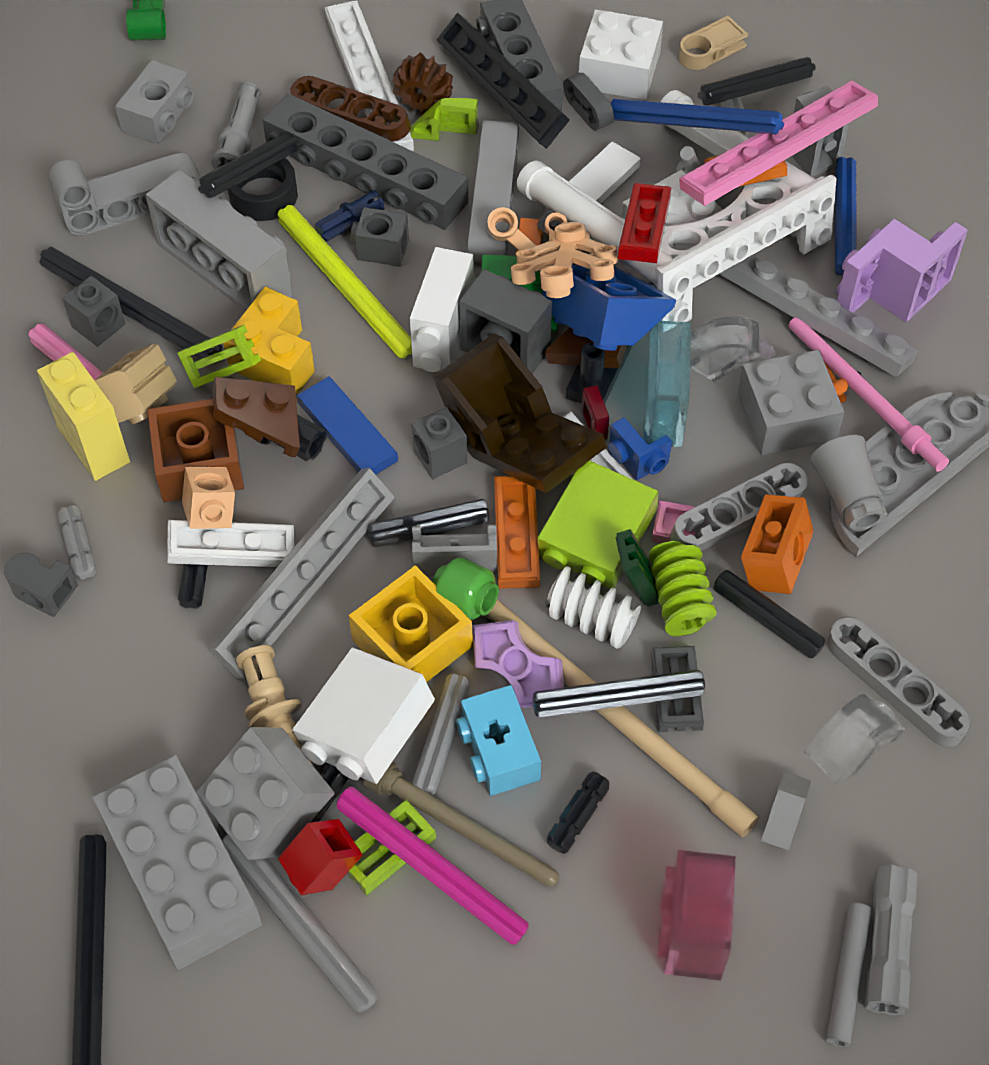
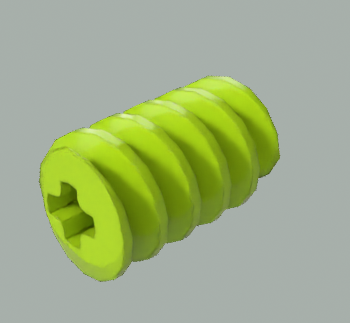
[648,541,717,637]

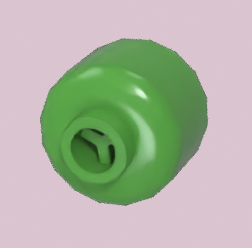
[433,557,499,620]

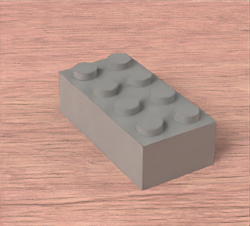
[146,169,293,311]
[92,755,263,971]

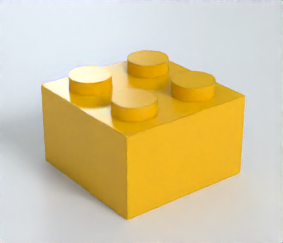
[349,565,473,683]

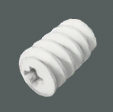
[545,566,642,649]

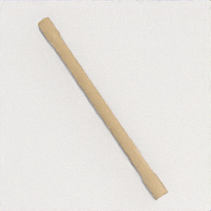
[485,599,759,838]

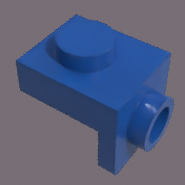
[608,417,672,481]

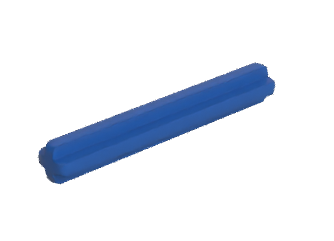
[835,157,857,275]

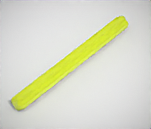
[277,205,412,359]

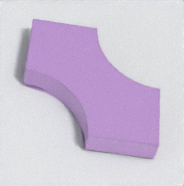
[473,620,564,708]

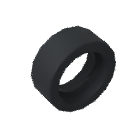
[228,158,298,221]

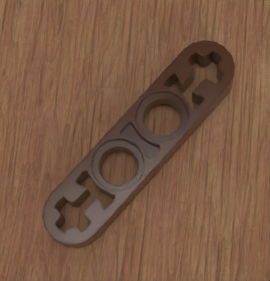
[290,76,411,141]

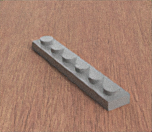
[719,255,919,377]
[208,468,395,679]

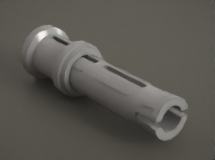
[211,82,261,169]

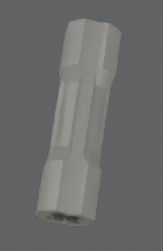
[864,864,918,1016]

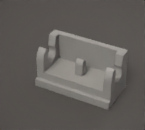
[412,524,497,576]

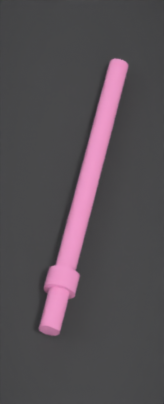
[788,317,949,472]

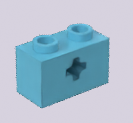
[456,685,541,796]

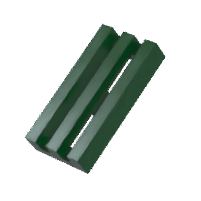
[615,529,659,607]

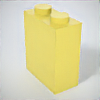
[37,352,130,481]

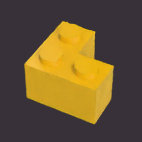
[223,287,315,396]

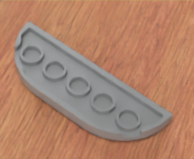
[830,392,989,557]

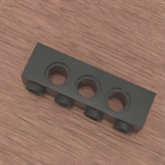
[476,0,563,112]

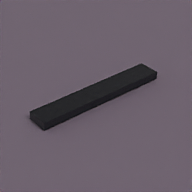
[436,13,570,149]

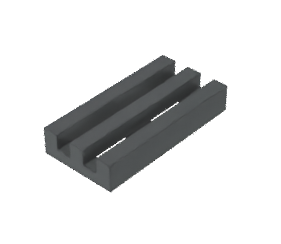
[651,646,704,732]

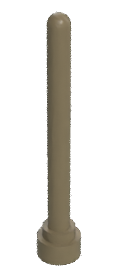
[363,761,559,887]

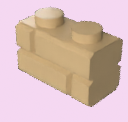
[94,343,177,424]

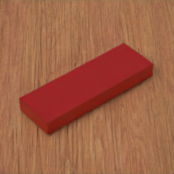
[618,183,672,263]

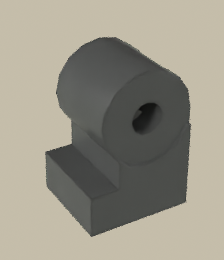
[4,553,78,617]

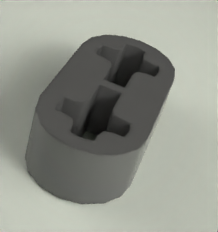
[563,72,614,131]

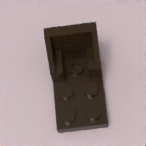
[433,333,607,493]

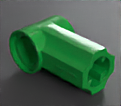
[126,0,166,41]

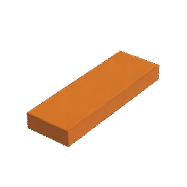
[494,476,540,589]

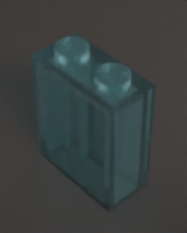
[643,321,691,447]

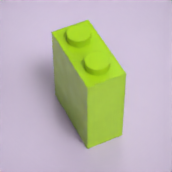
[538,461,658,589]

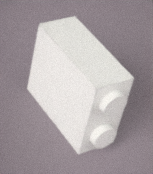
[410,247,474,372]
[292,647,435,784]

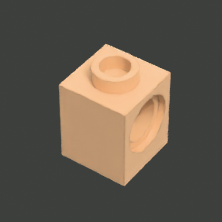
[182,467,235,529]

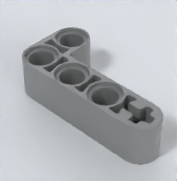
[49,153,201,236]

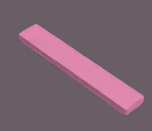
[679,80,878,206]

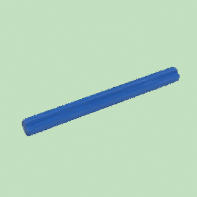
[610,99,784,135]

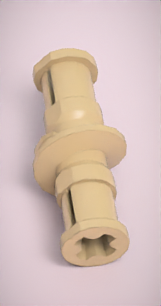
[236,645,313,765]

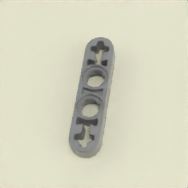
[670,463,808,551]
[828,617,971,747]

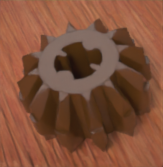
[392,52,453,114]

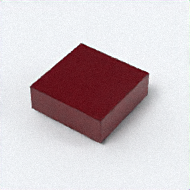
[581,385,609,440]

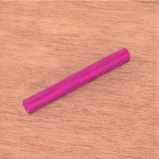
[336,787,529,945]

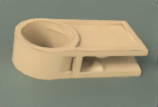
[679,16,748,70]

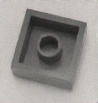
[459,269,552,374]

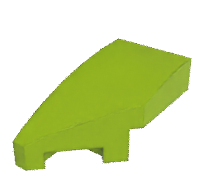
[410,98,478,141]

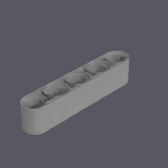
[468,120,519,263]

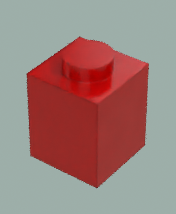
[278,819,363,896]

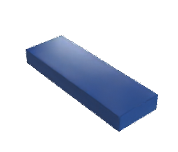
[297,376,398,475]

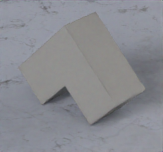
[761,771,811,851]

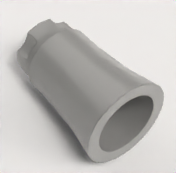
[810,435,887,532]

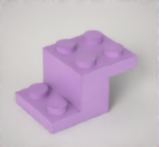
[836,219,968,322]

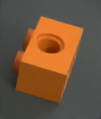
[741,494,814,594]

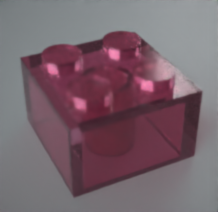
[657,850,736,981]

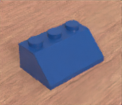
[542,264,676,351]

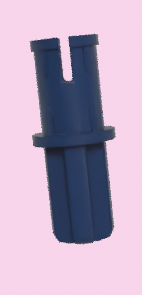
[314,190,385,242]

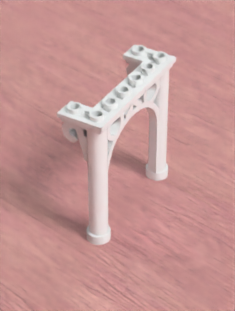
[517,90,836,335]

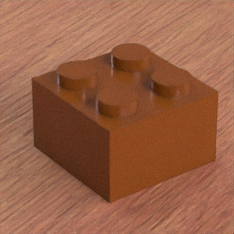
[147,399,244,503]

